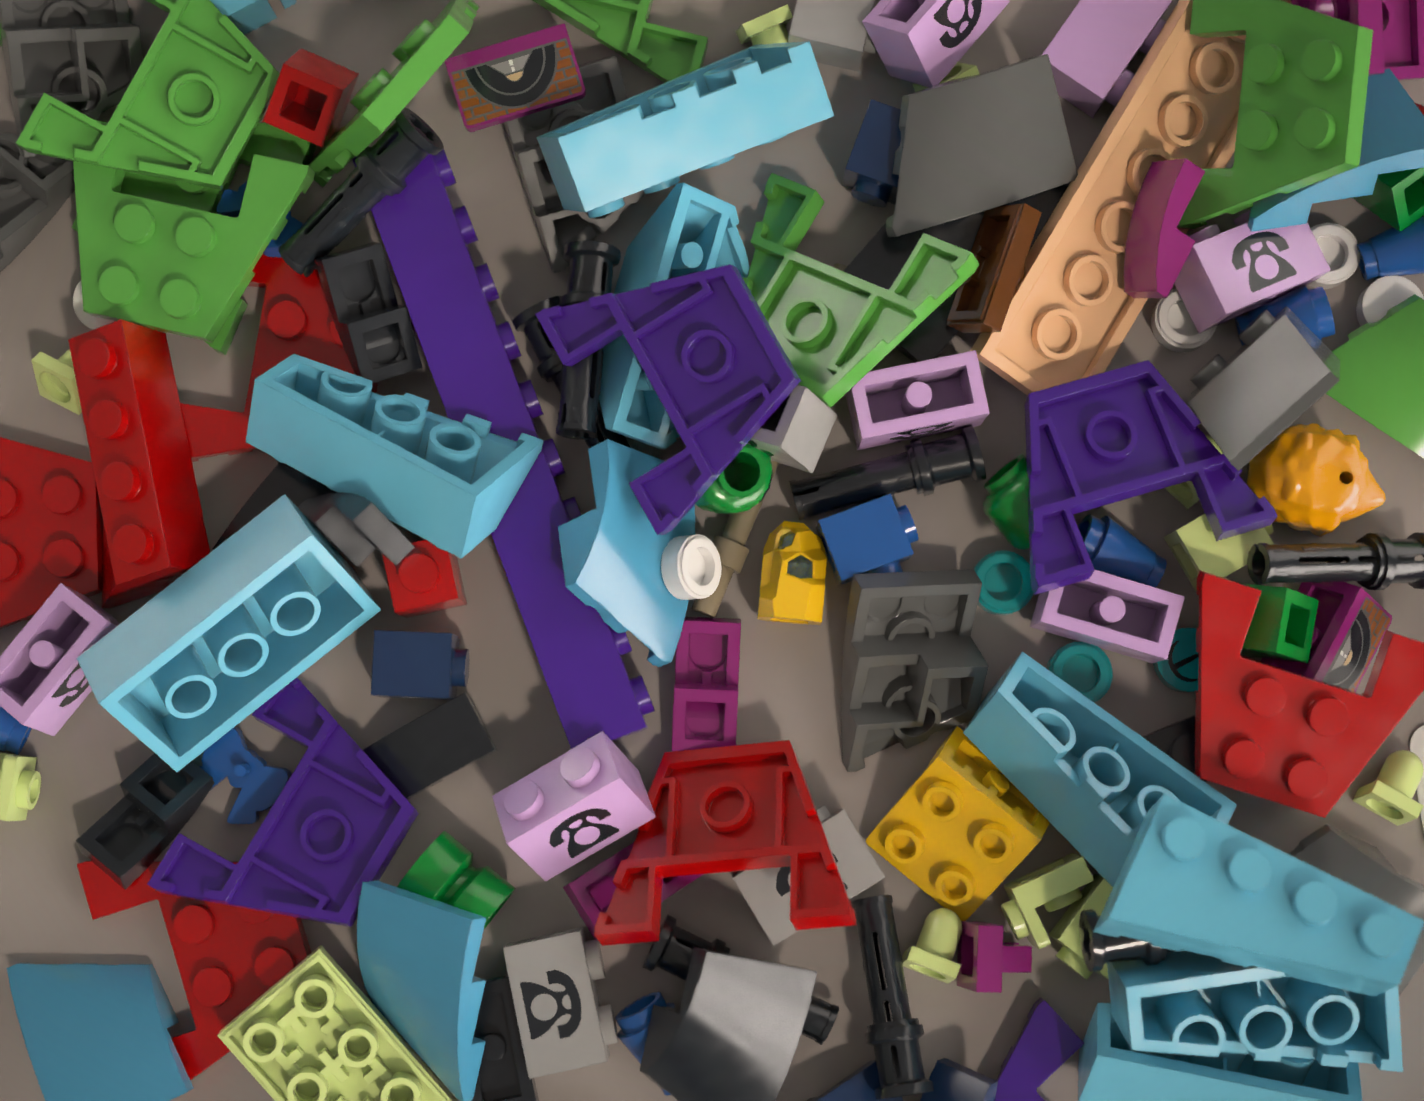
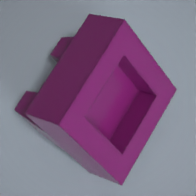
[957,921,1032,993]

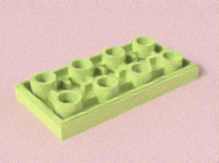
[218,945,457,1101]

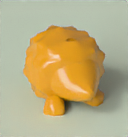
[1247,423,1386,537]

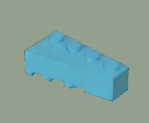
[537,41,834,218]
[963,651,1237,887]
[1093,794,1424,996]
[1107,951,1403,1072]

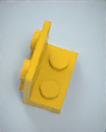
[866,726,1050,921]

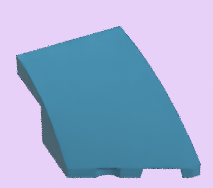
[1247,68,1424,232]
[558,439,695,667]
[357,881,486,1101]
[7,963,194,1101]

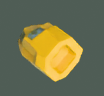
[757,521,827,625]

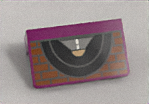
[444,23,586,132]
[1260,581,1392,692]

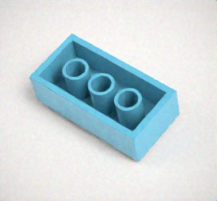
[77,494,381,772]

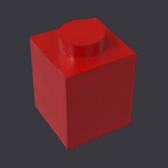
[263,48,359,147]
[382,540,467,618]

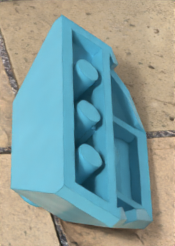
[599,183,750,449]

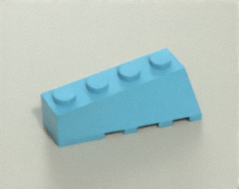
[246,354,544,559]
[1078,1003,1362,1101]

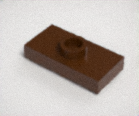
[946,203,1042,333]

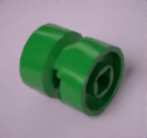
[397,831,516,929]

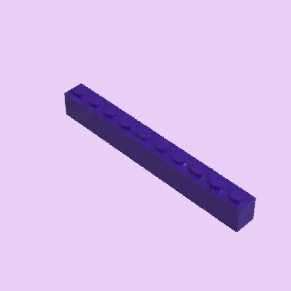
[352,148,655,749]

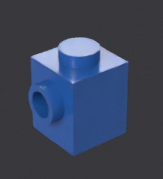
[816,493,919,586]

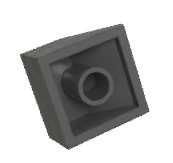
[1188,306,1340,471]

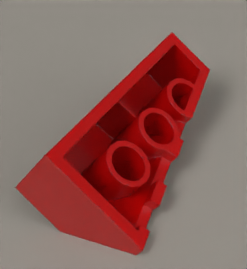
[68,319,210,609]

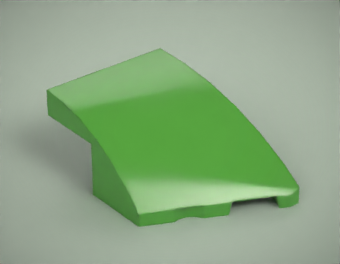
[1326,294,1424,458]

